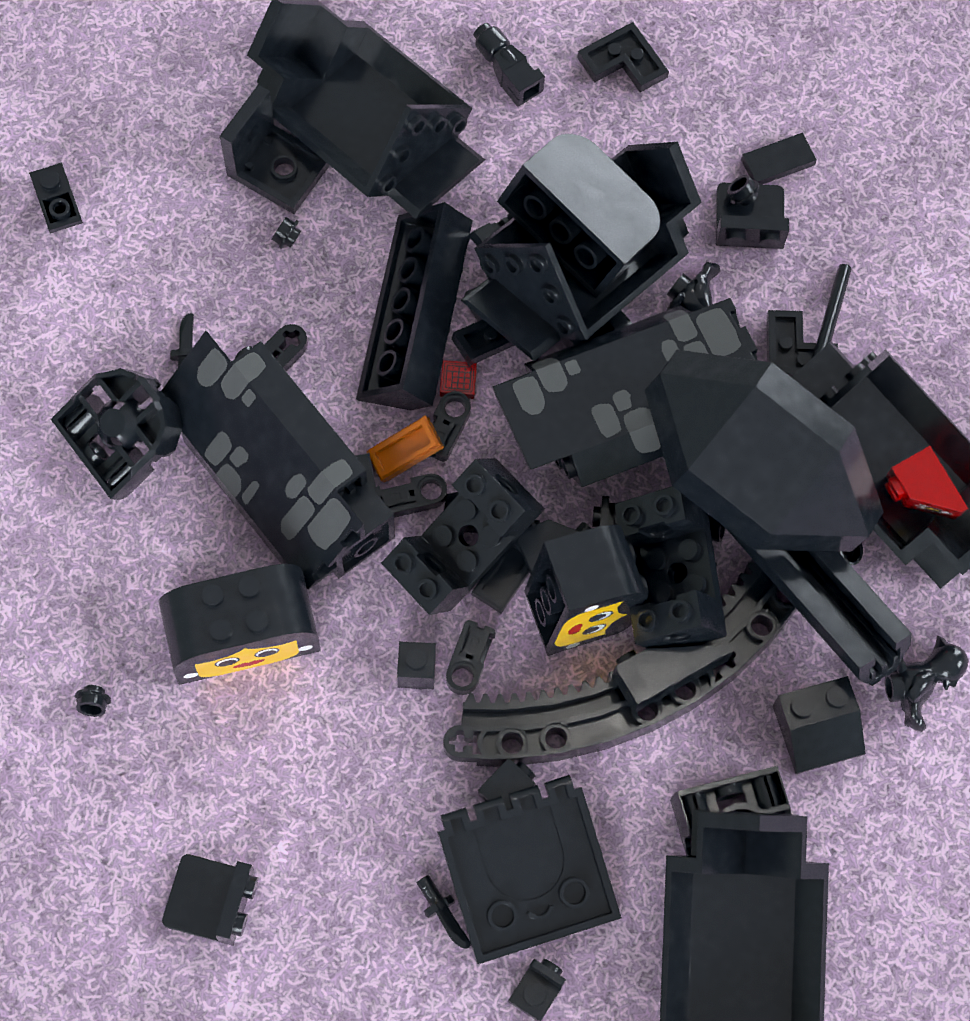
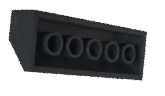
[356,202,473,411]

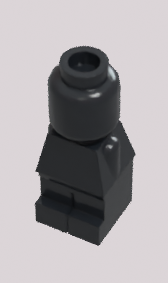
[473,23,545,107]

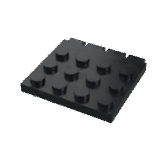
[437,775,622,964]

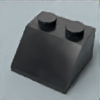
[773,676,866,774]

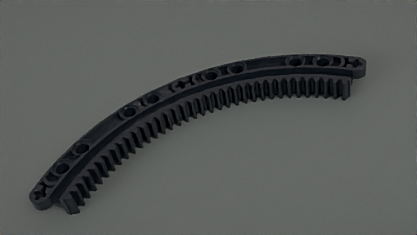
[443,559,797,767]

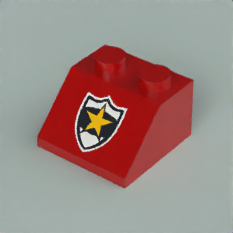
[885,446,968,520]

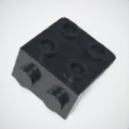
[716,182,789,249]
[162,854,259,946]

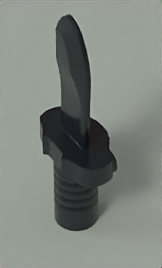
[170,313,194,367]
[416,875,471,949]

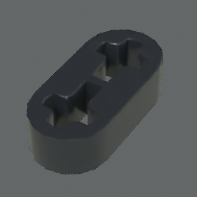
[264,324,308,371]

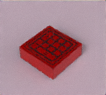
[440,360,477,399]

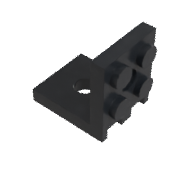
[220,85,330,214]

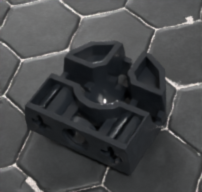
[51,368,182,500]
[670,766,791,855]

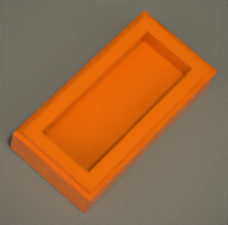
[366,416,444,483]

